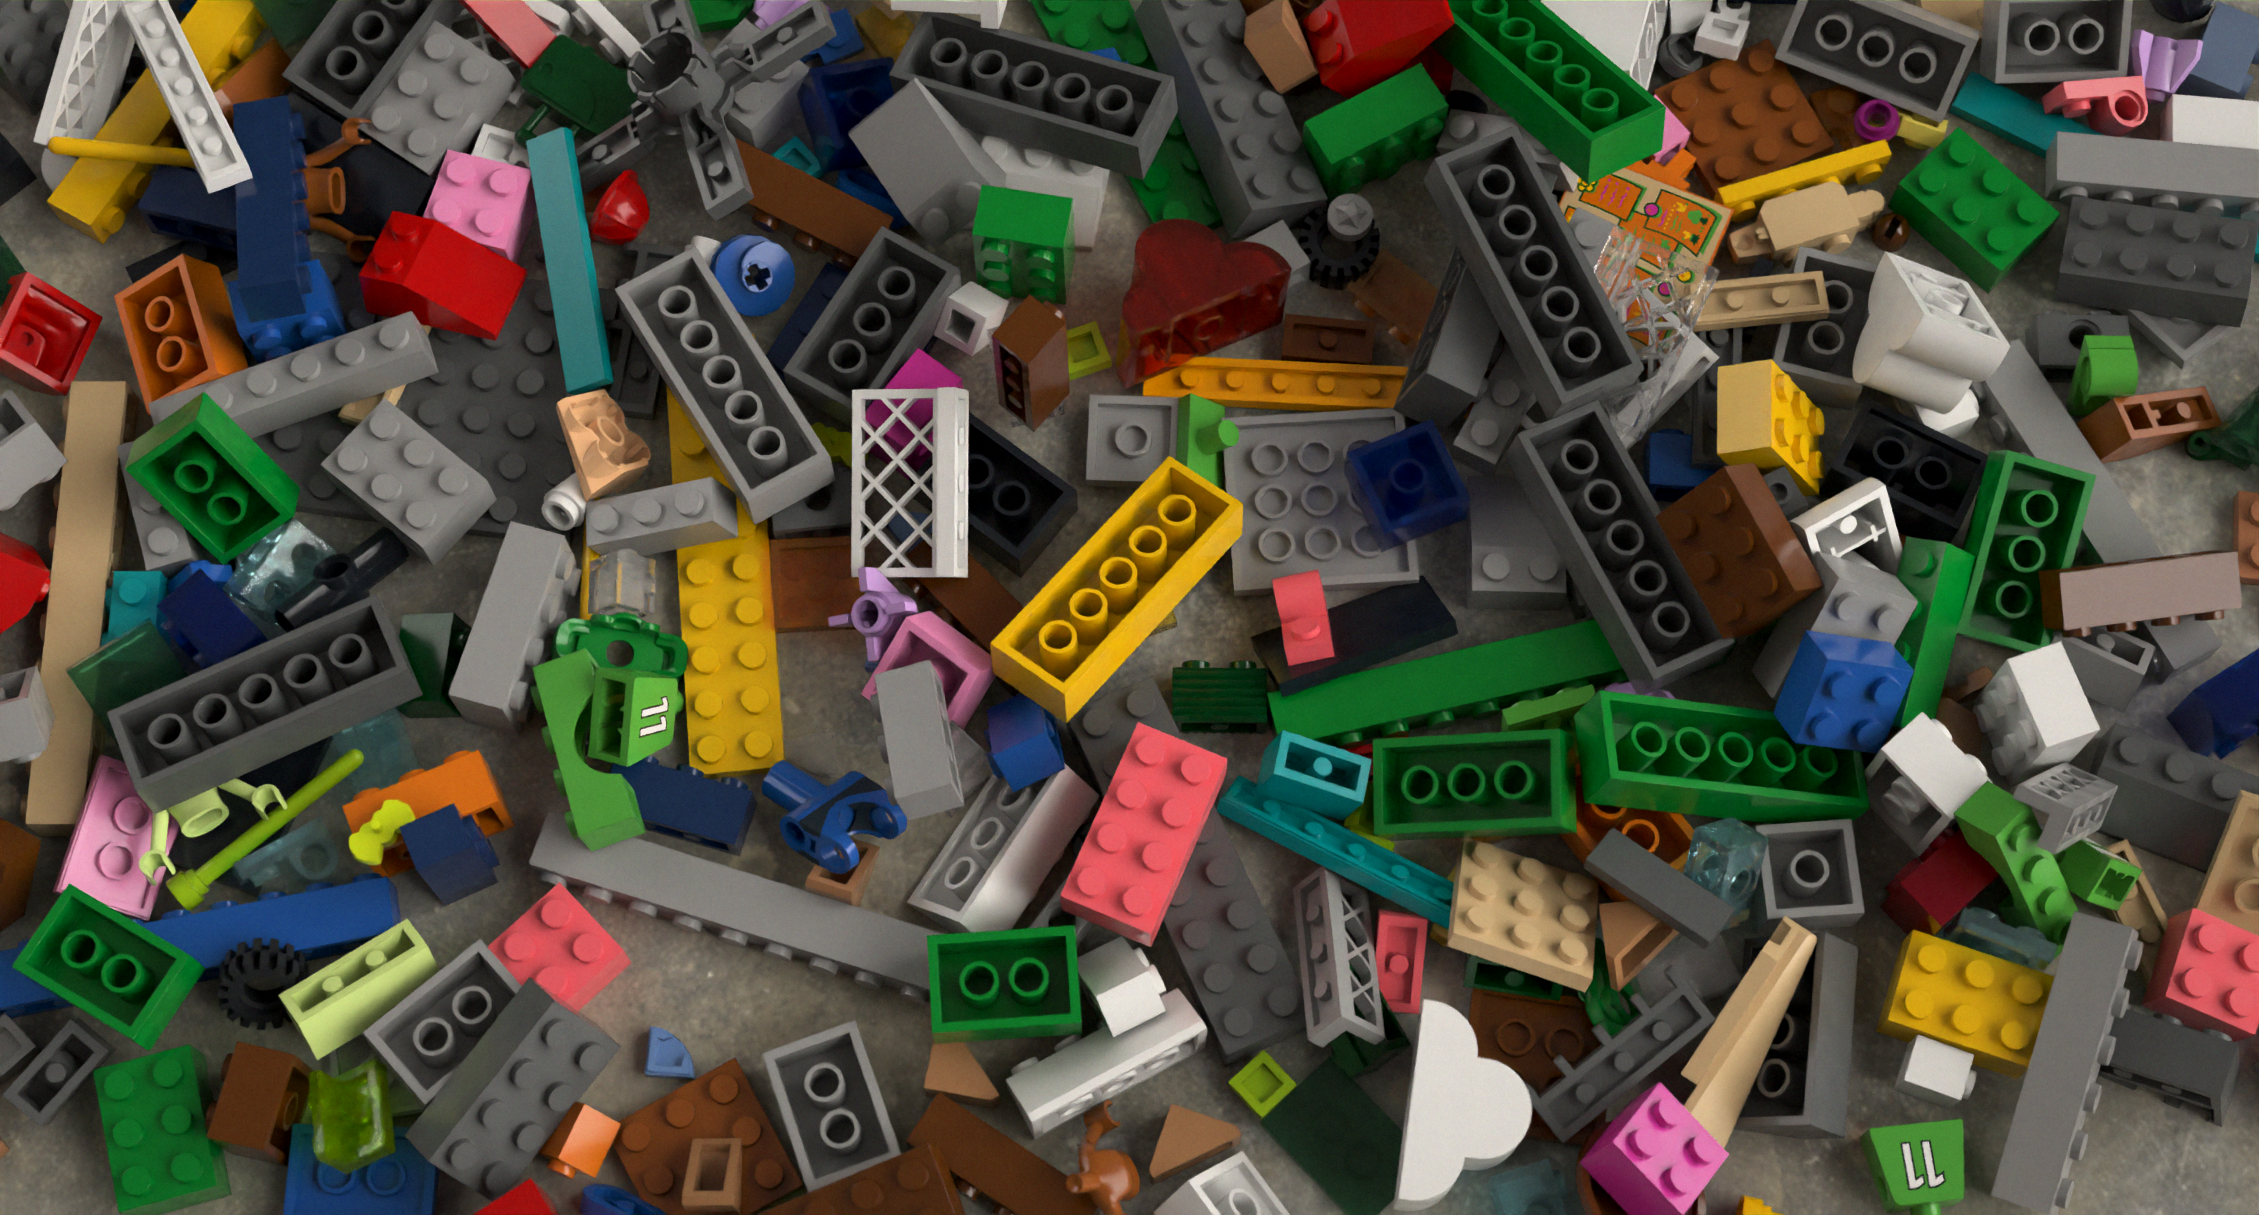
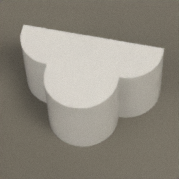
[1541,0,1668,91]
[1853,251,2010,414]
[1788,477,1903,576]
[1393,999,1532,1211]

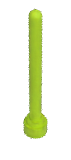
[165,749,364,911]

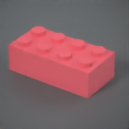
[1060,722,1227,947]

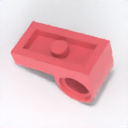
[2041,75,2148,137]
[1272,569,1335,666]
[1374,909,1428,1014]

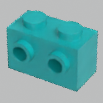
[101,571,175,677]
[1255,730,1372,821]

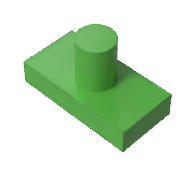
[1176,393,1239,489]

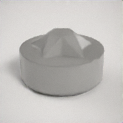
[1327,194,1373,242]

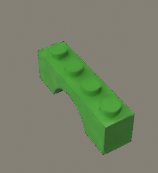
[530,648,646,852]
[1953,781,2079,960]

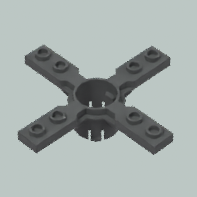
[575,0,837,221]

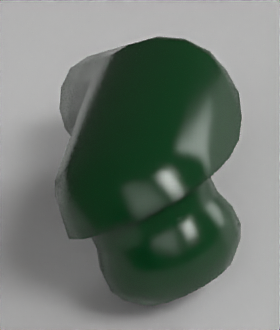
[2185,429,2257,471]

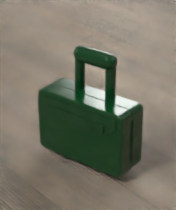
[514,34,638,150]

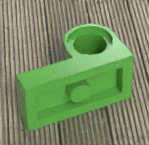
[2066,335,2138,416]

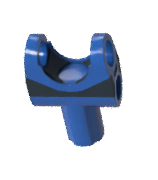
[762,760,907,874]

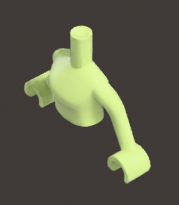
[139,778,288,886]

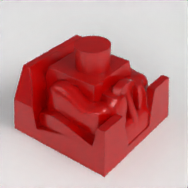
[0,271,103,396]

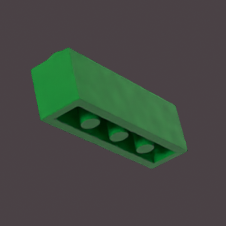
[1889,537,1976,733]

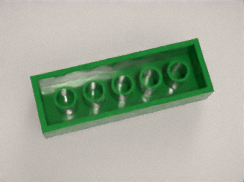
[1430,0,1666,184]
[1574,690,1870,824]

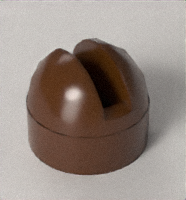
[1871,212,1910,252]

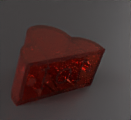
[1115,219,1292,389]

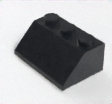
[1819,397,1988,544]

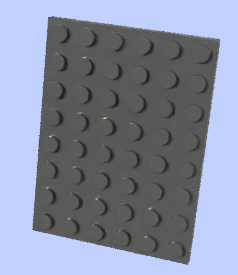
[243,251,621,548]

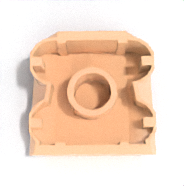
[556,389,651,503]

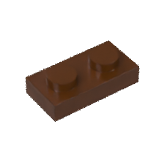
[1281,314,1376,365]

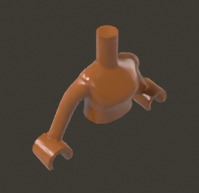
[300,117,375,263]
[1066,1099,1140,1215]

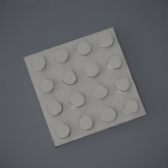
[1221,408,1419,597]

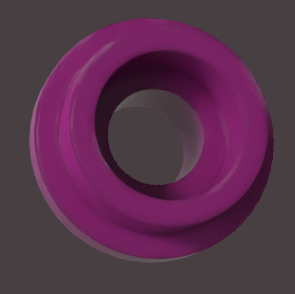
[1854,99,1899,143]

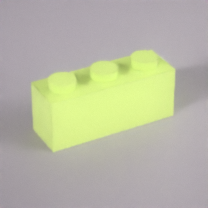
[278,919,440,1060]

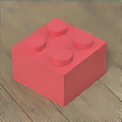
[487,882,632,1011]
[2141,908,2259,1042]

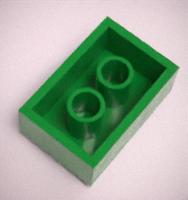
[1302,63,1448,204]
[1887,127,2060,294]
[972,185,1075,305]
[125,392,300,565]
[11,883,206,1051]
[927,925,1082,1044]
[93,1044,232,1215]

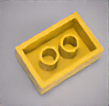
[1717,359,1825,497]
[1876,929,2055,1079]

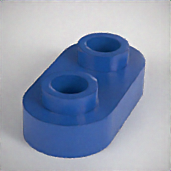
[835,168,911,228]
[579,1184,666,1215]

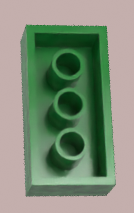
[1956,450,2097,654]
[1373,729,1577,841]

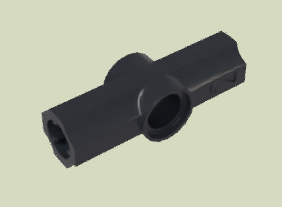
[273,526,409,633]

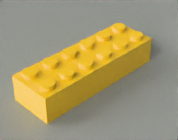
[990,456,1243,724]

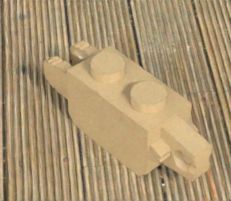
[1726,181,1886,268]

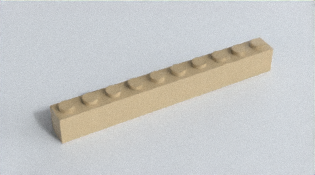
[20,381,139,836]

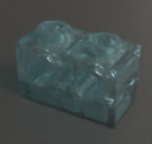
[222,518,336,625]

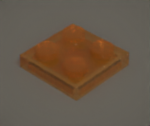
[770,536,865,633]

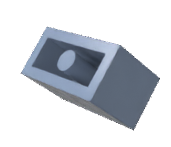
[2175,2,2259,100]

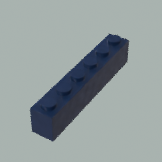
[233,95,313,323]

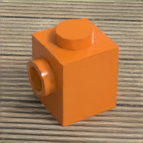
[538,1101,621,1180]

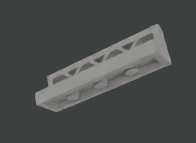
[2013,762,2118,854]
[1293,866,1385,1048]

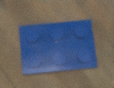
[283,1124,440,1215]

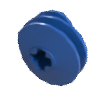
[709,234,795,316]

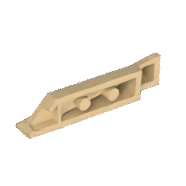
[1681,916,1817,1148]

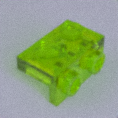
[308,1059,396,1174]

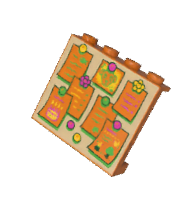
[1557,167,1734,376]

